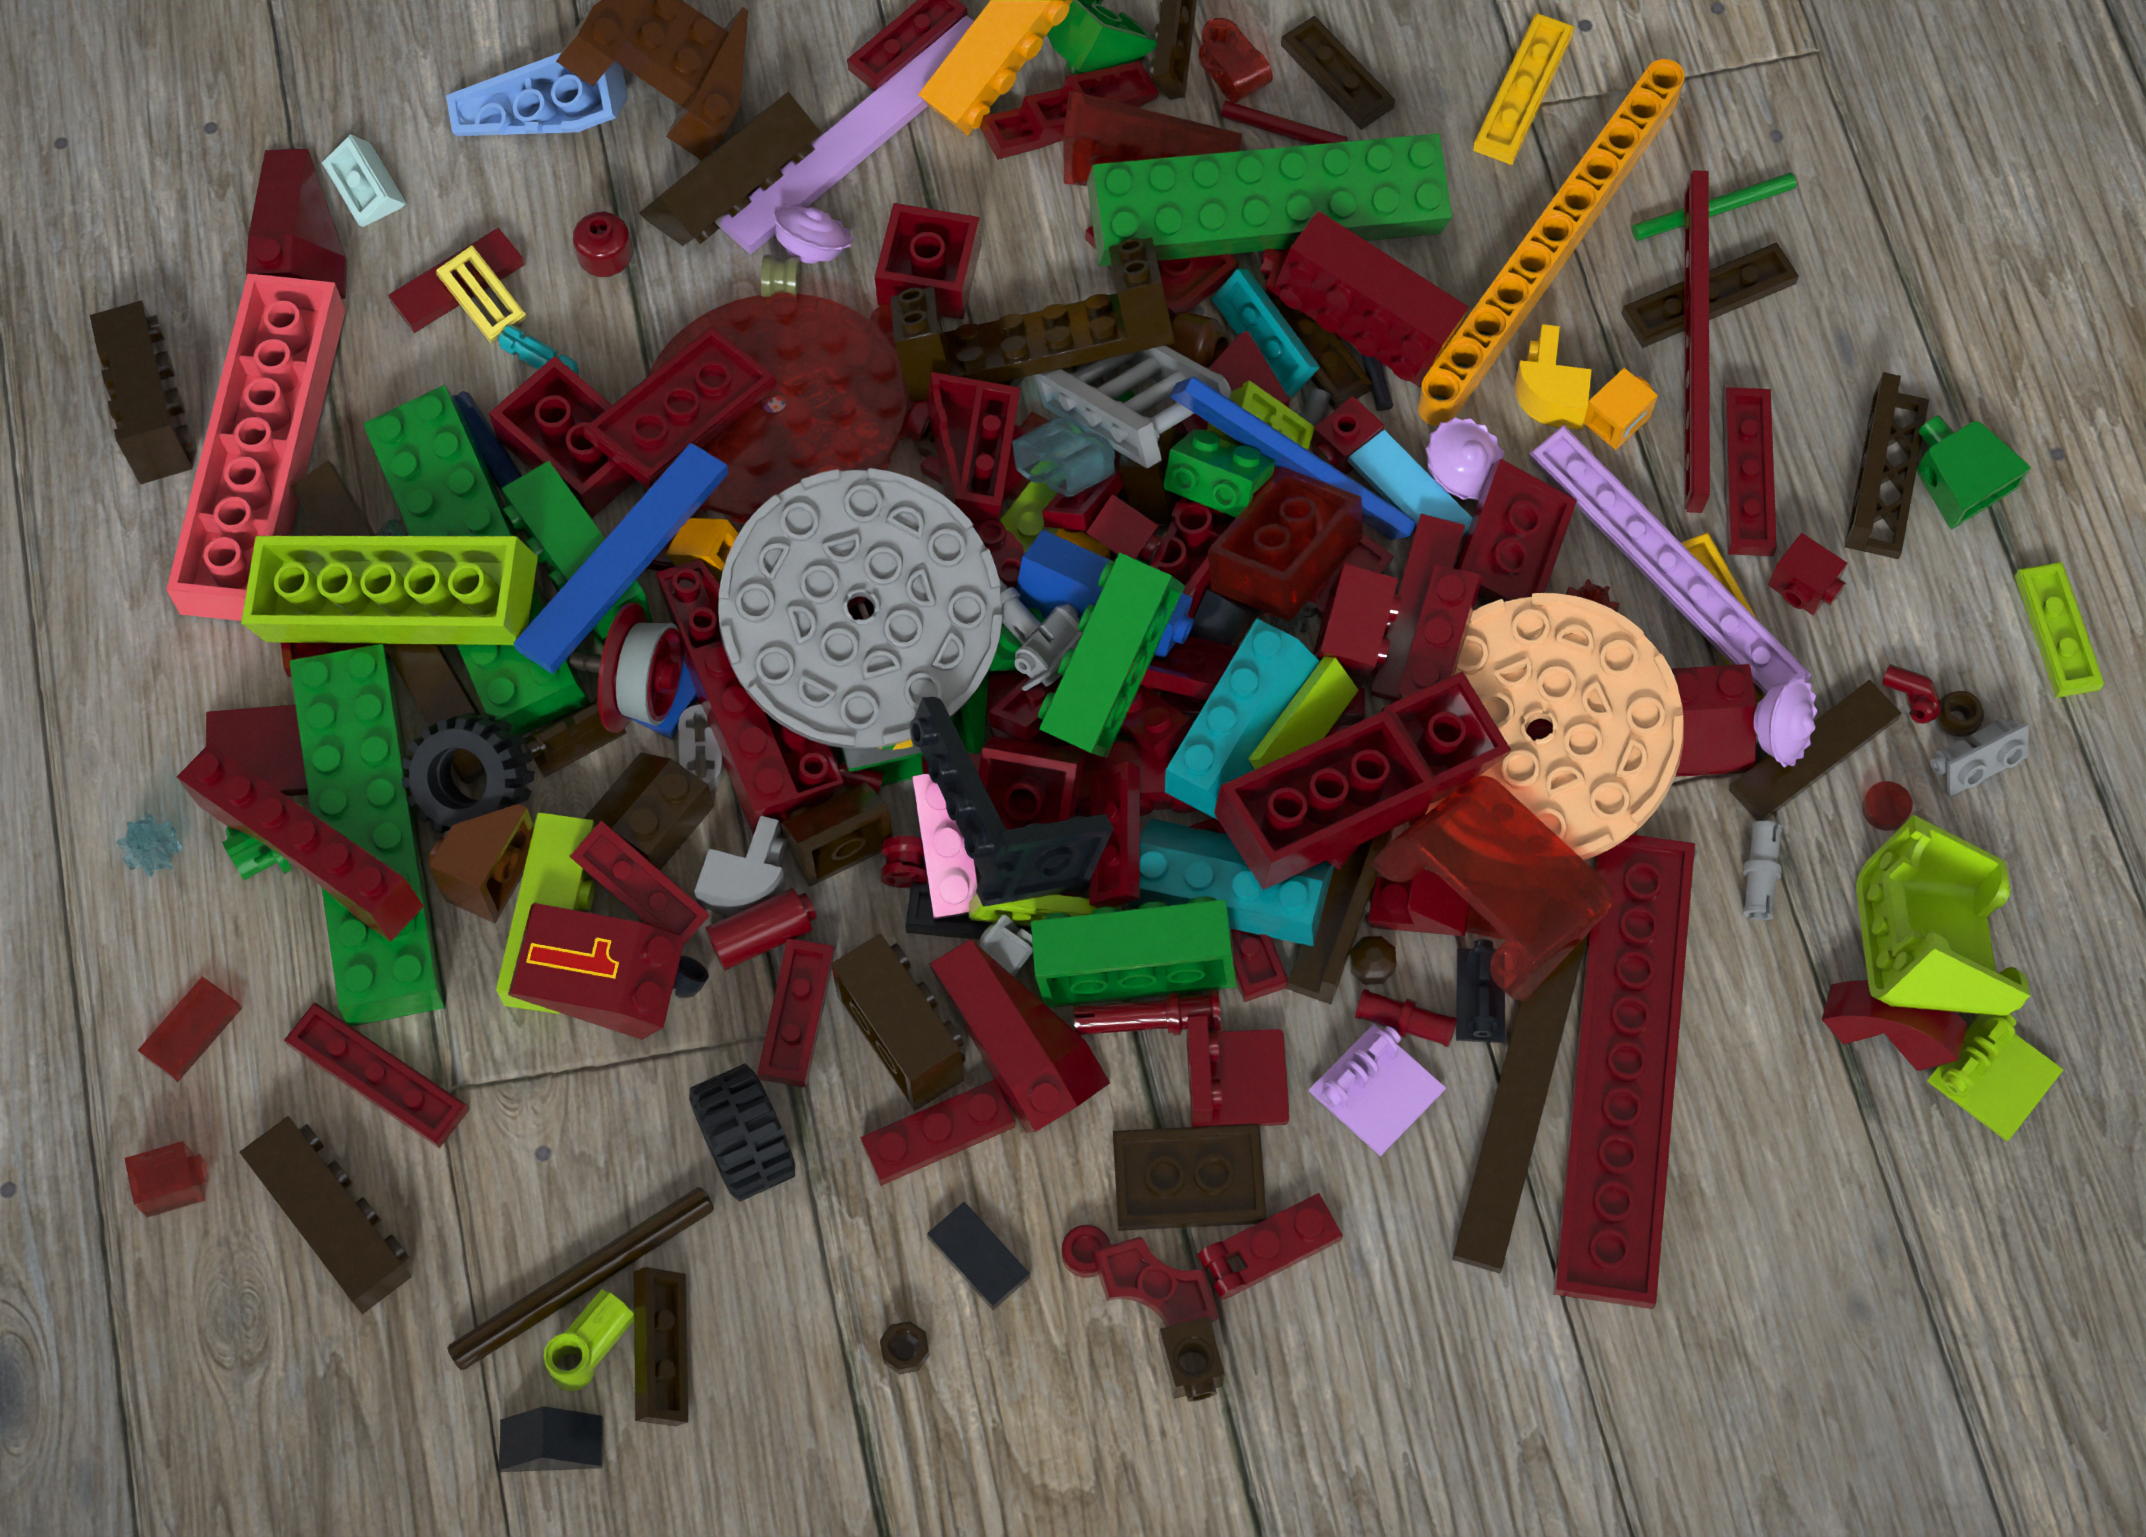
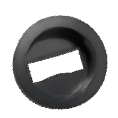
[673,956,709,998]

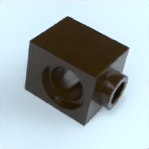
[1159,1316,1225,1402]

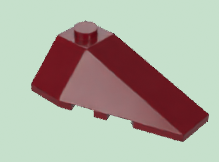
[246,149,347,299]
[929,939,1110,1133]

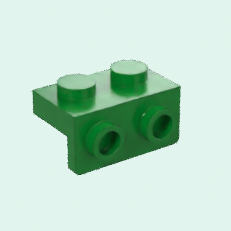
[1164,429,1276,520]

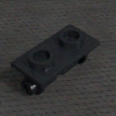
[1456,939,1506,1043]

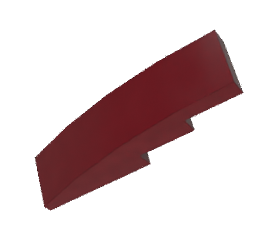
[980,61,1159,160]
[1371,513,1465,702]

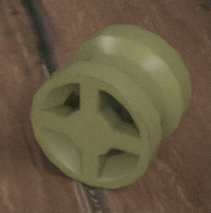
[761,255,801,301]

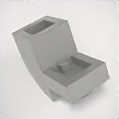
[694,816,787,916]

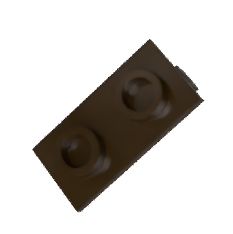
[524,698,627,778]

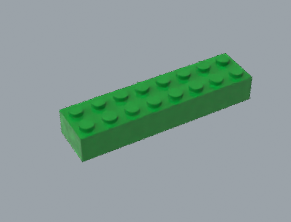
[1087,133,1452,267]
[363,384,591,736]
[289,644,445,1027]

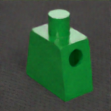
[1917,415,2031,530]

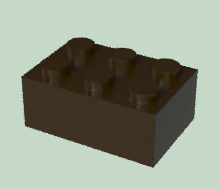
[831,933,966,1111]

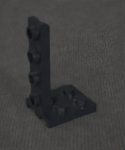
[910,696,1114,907]

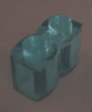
[1012,418,1116,497]

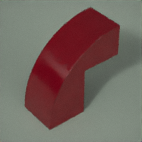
[1822,980,1967,1071]

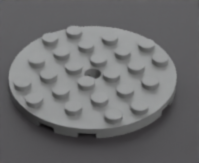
[718,468,1002,749]

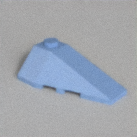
[446,53,628,136]

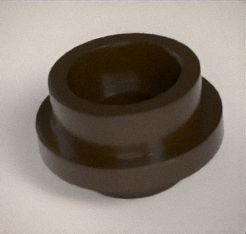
[1936,691,1984,737]

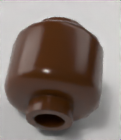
[1165,312,1228,369]

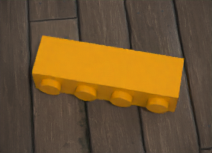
[918,0,1073,136]

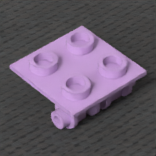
[1308,1024,1446,1157]

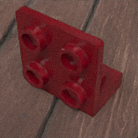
[1186,1016,1290,1127]

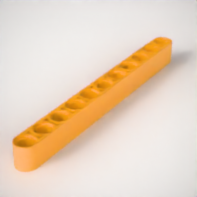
[1418,59,1685,426]

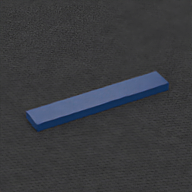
[1169,377,1416,540]
[514,443,729,674]

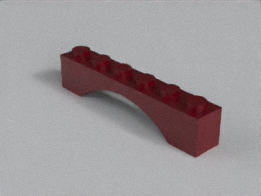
[177,743,424,942]

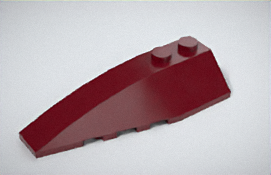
[1526,664,1757,777]

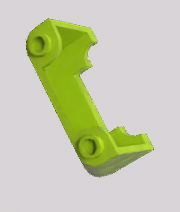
[1856,815,2031,1016]

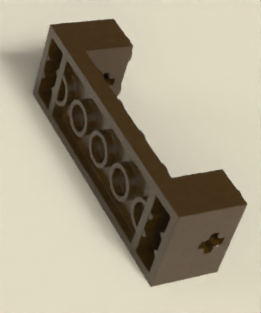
[890,237,1175,403]

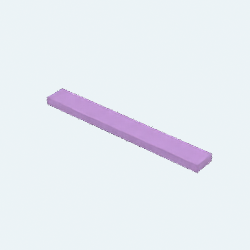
[720,15,974,255]
[1529,425,1811,697]

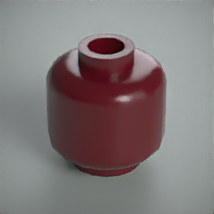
[573,211,633,277]

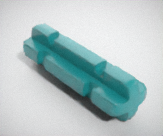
[498,325,579,374]

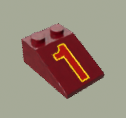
[508,903,685,1040]

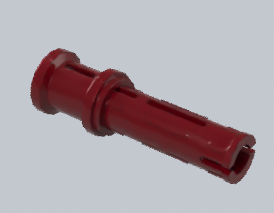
[1074,989,1221,1036]

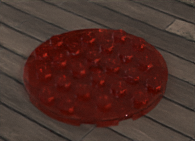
[647,293,909,523]

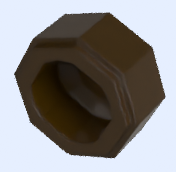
[1350,936,1397,985]
[880,1321,930,1375]

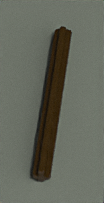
[447,1187,714,1370]

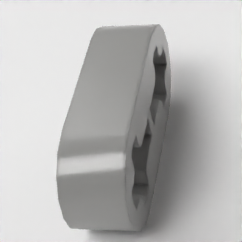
[678,704,723,791]

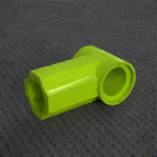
[543,1289,634,1392]

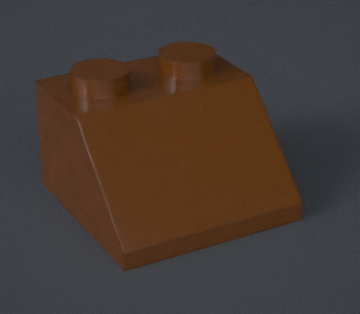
[429,804,534,923]

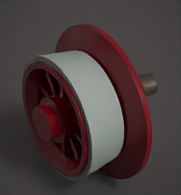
[570,602,682,733]

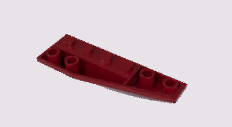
[656,559,844,835]

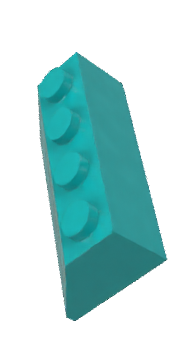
[1165,619,1320,820]
[1128,819,1334,947]

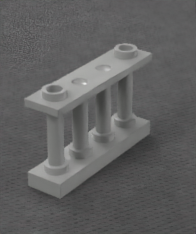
[1035,346,1231,469]

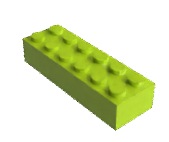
[241,536,538,645]

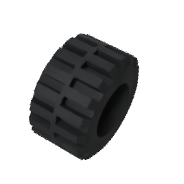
[402,712,535,833]
[689,1063,796,1202]

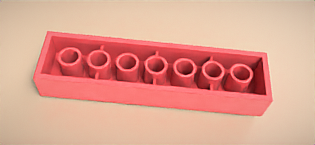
[166,274,346,621]

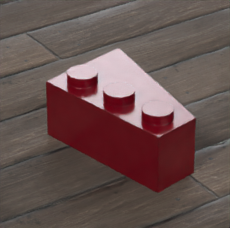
[926,372,1020,523]

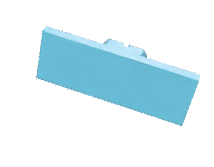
[1347,430,1473,538]

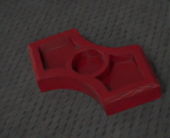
[1092,1236,1220,1327]

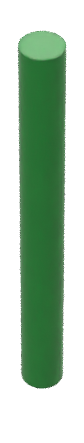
[1631,172,1796,242]

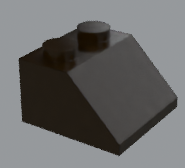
[584,752,714,871]
[781,782,893,887]

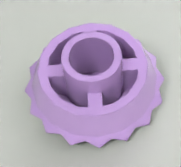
[772,203,854,264]
[1426,417,1505,501]
[1754,676,1817,768]

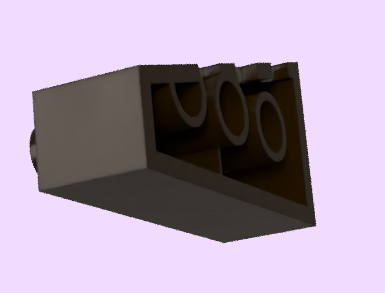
[90,300,196,485]

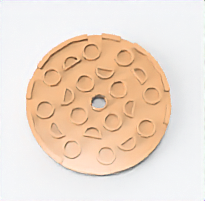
[1425,593,1684,868]

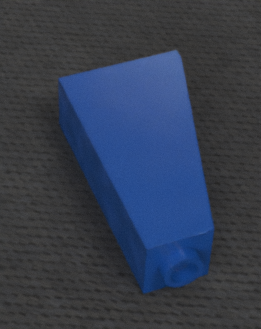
[1016,530,1194,658]

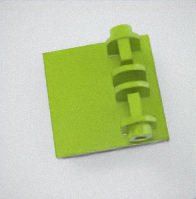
[1927,1014,2064,1142]

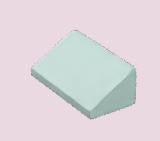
[322,134,407,227]

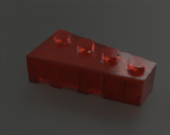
[1063,91,1242,186]

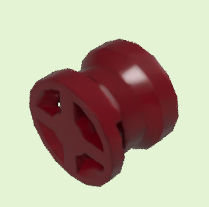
[881,836,928,888]

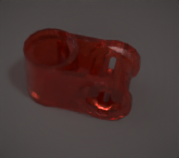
[1198,18,1273,103]

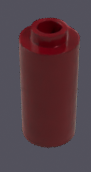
[705,888,817,971]

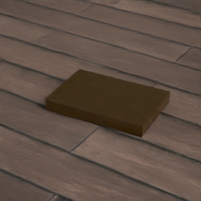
[1113,1124,1267,1231]

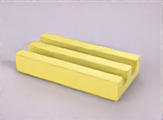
[436,245,526,344]

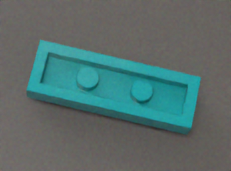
[1212,269,1320,397]

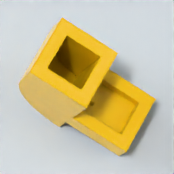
[1515,324,1592,430]

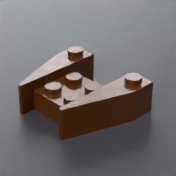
[556,0,748,161]

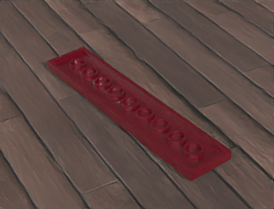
[1553,834,1695,1309]

